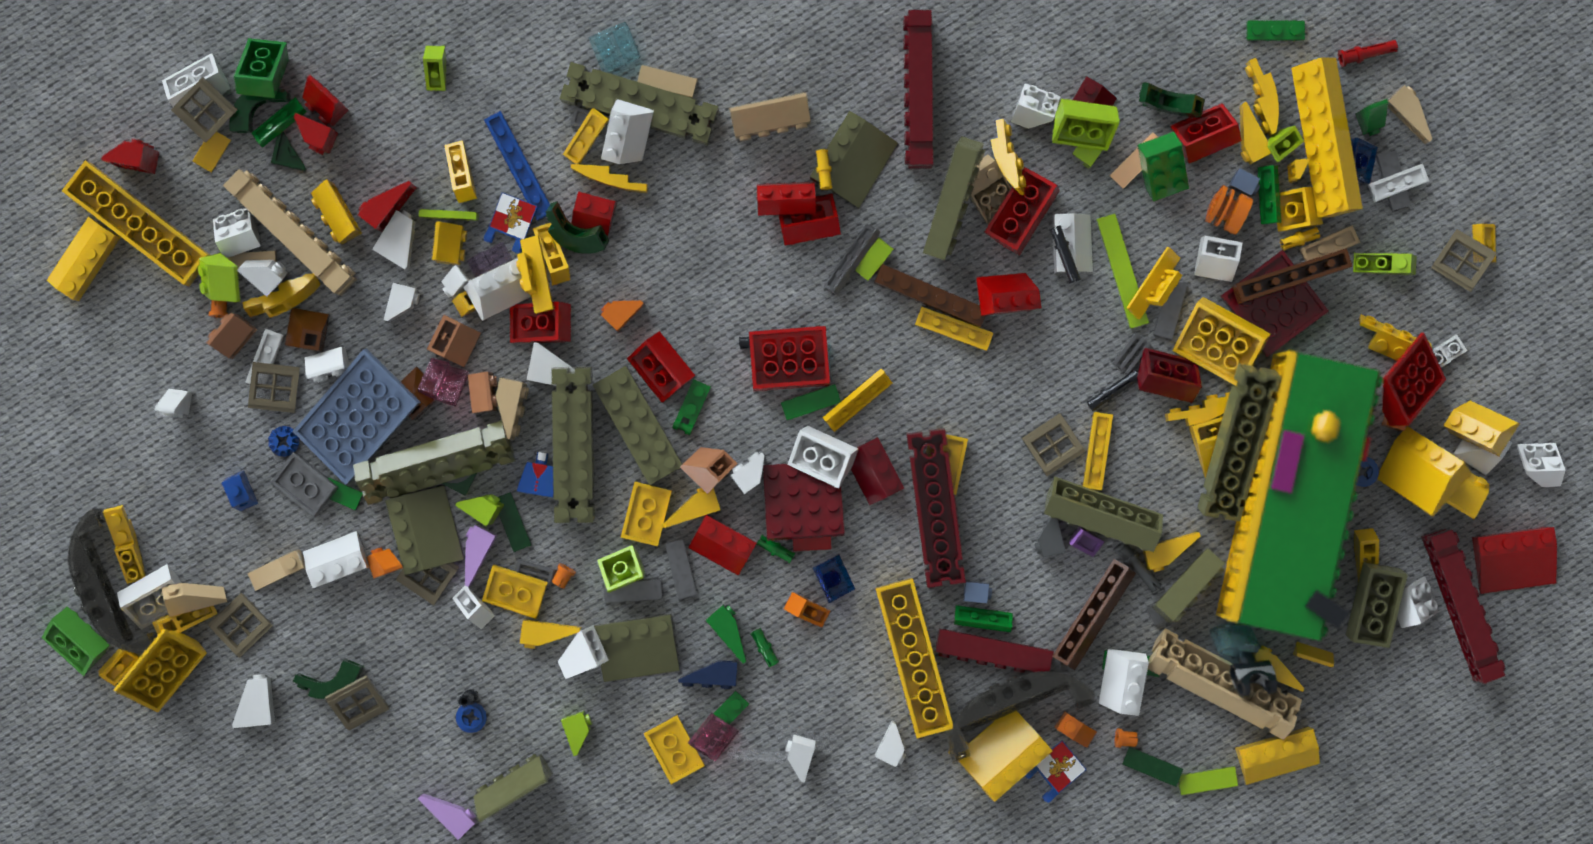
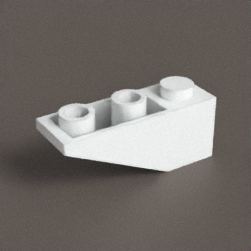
[154,389,192,418]

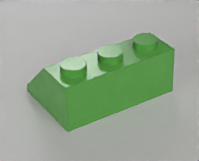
[41,606,110,676]

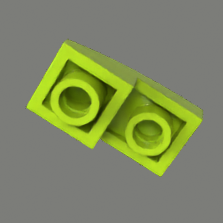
[855,237,893,281]

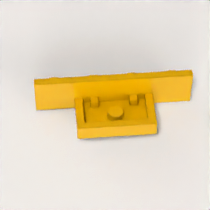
[516,235,554,314]
[1127,247,1183,320]
[1359,314,1432,361]

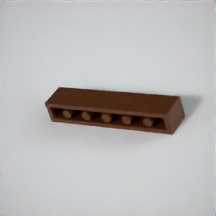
[1232,248,1353,305]
[874,264,986,328]
[1052,559,1136,670]

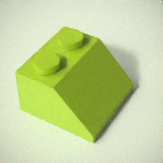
[198,253,240,302]
[597,545,645,593]

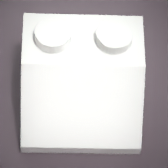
[237,260,288,296]

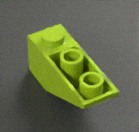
[1353,253,1417,275]

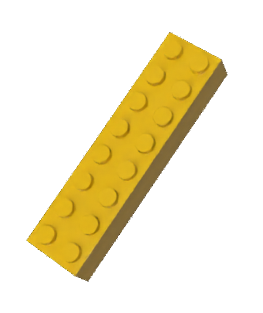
[1291,57,1363,218]
[62,161,210,287]
[875,578,954,738]

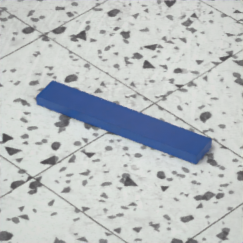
[484,111,550,221]

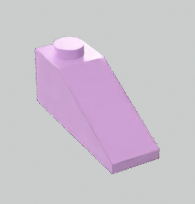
[465,525,498,587]
[418,794,477,840]

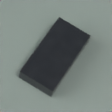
[1305,590,1349,629]

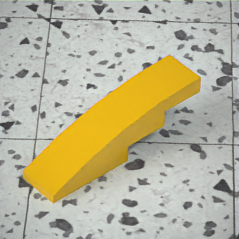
[571,164,648,193]

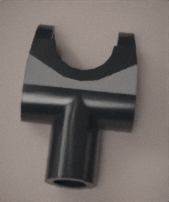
[1230,642,1277,698]

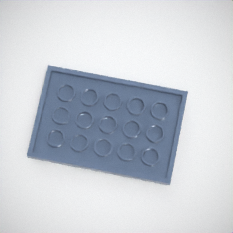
[292,349,421,485]

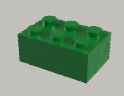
[234,38,289,98]
[1137,132,1189,202]

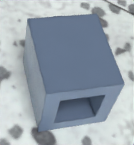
[1228,168,1260,197]
[963,581,992,603]

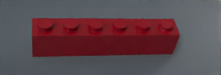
[935,628,1054,677]

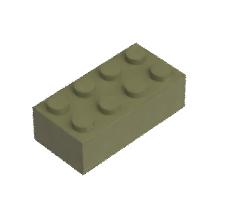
[1152,548,1225,623]
[1346,562,1408,648]

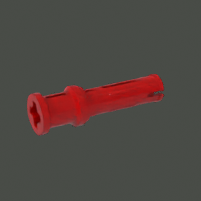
[1338,40,1398,67]

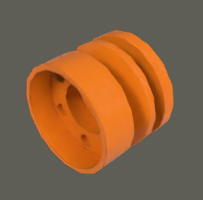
[1205,185,1253,235]

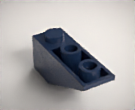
[678,660,738,689]

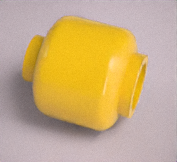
[1312,411,1340,442]

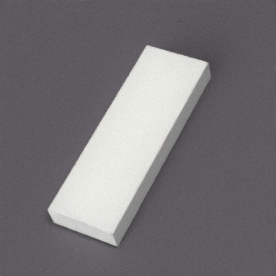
[1368,164,1429,202]
[245,329,284,389]

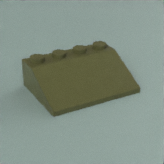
[810,111,898,208]
[385,486,464,575]
[594,614,680,682]
[473,754,553,822]

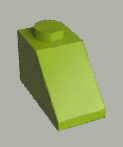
[423,46,446,91]
[1267,126,1304,162]
[455,494,504,526]
[561,711,592,757]

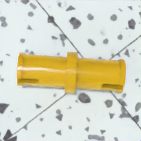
[816,149,833,190]
[1280,227,1320,251]

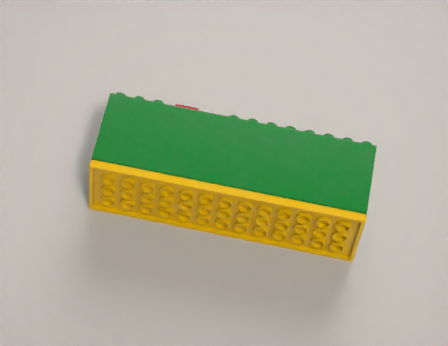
[1216,351,1383,641]

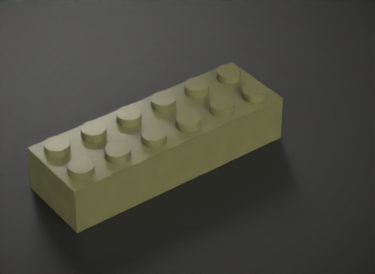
[923,136,985,260]
[593,366,683,485]
[1044,476,1163,552]

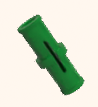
[756,534,795,564]
[750,628,779,667]

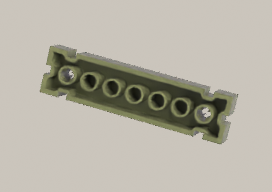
[560,62,719,146]
[1197,363,1282,522]
[551,367,595,523]
[353,420,516,505]

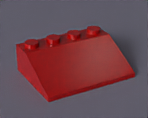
[749,326,830,391]
[1382,333,1446,426]
[1472,526,1557,594]

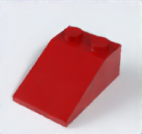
[302,75,349,126]
[357,181,417,232]
[510,301,571,343]

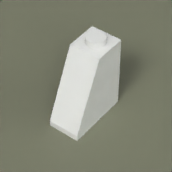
[372,210,416,271]
[527,342,576,389]
[558,625,609,679]
[232,674,275,728]

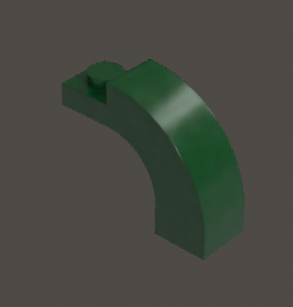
[1139,83,1205,118]
[229,89,291,133]
[545,201,609,254]
[293,659,364,699]

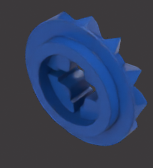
[268,426,299,457]
[1356,457,1379,487]
[456,702,487,733]

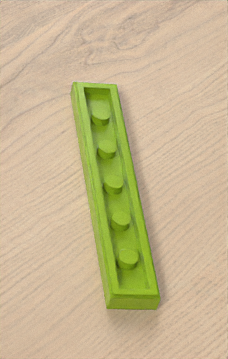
[1096,214,1149,329]

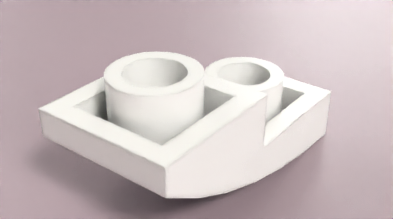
[1432,334,1467,367]

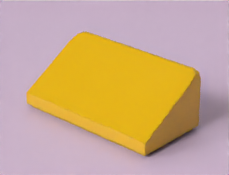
[192,132,231,173]
[1287,159,1310,183]
[1472,224,1496,263]
[1293,642,1334,667]
[98,643,140,686]

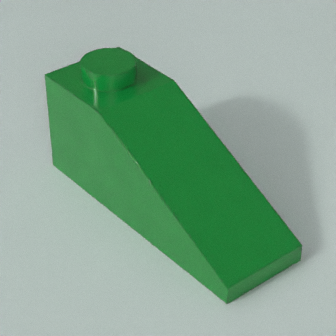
[1355,99,1388,137]
[706,604,746,664]

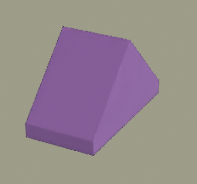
[1069,526,1104,557]

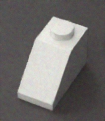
[441,265,470,298]
[384,283,420,322]
[452,586,495,629]
[875,721,906,767]
[785,734,816,782]

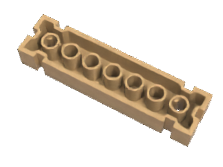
[223,169,357,296]
[1147,629,1302,740]

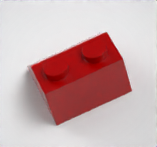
[294,113,338,155]
[571,191,617,237]

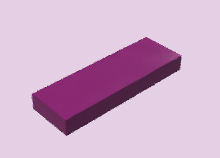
[1271,431,1304,493]

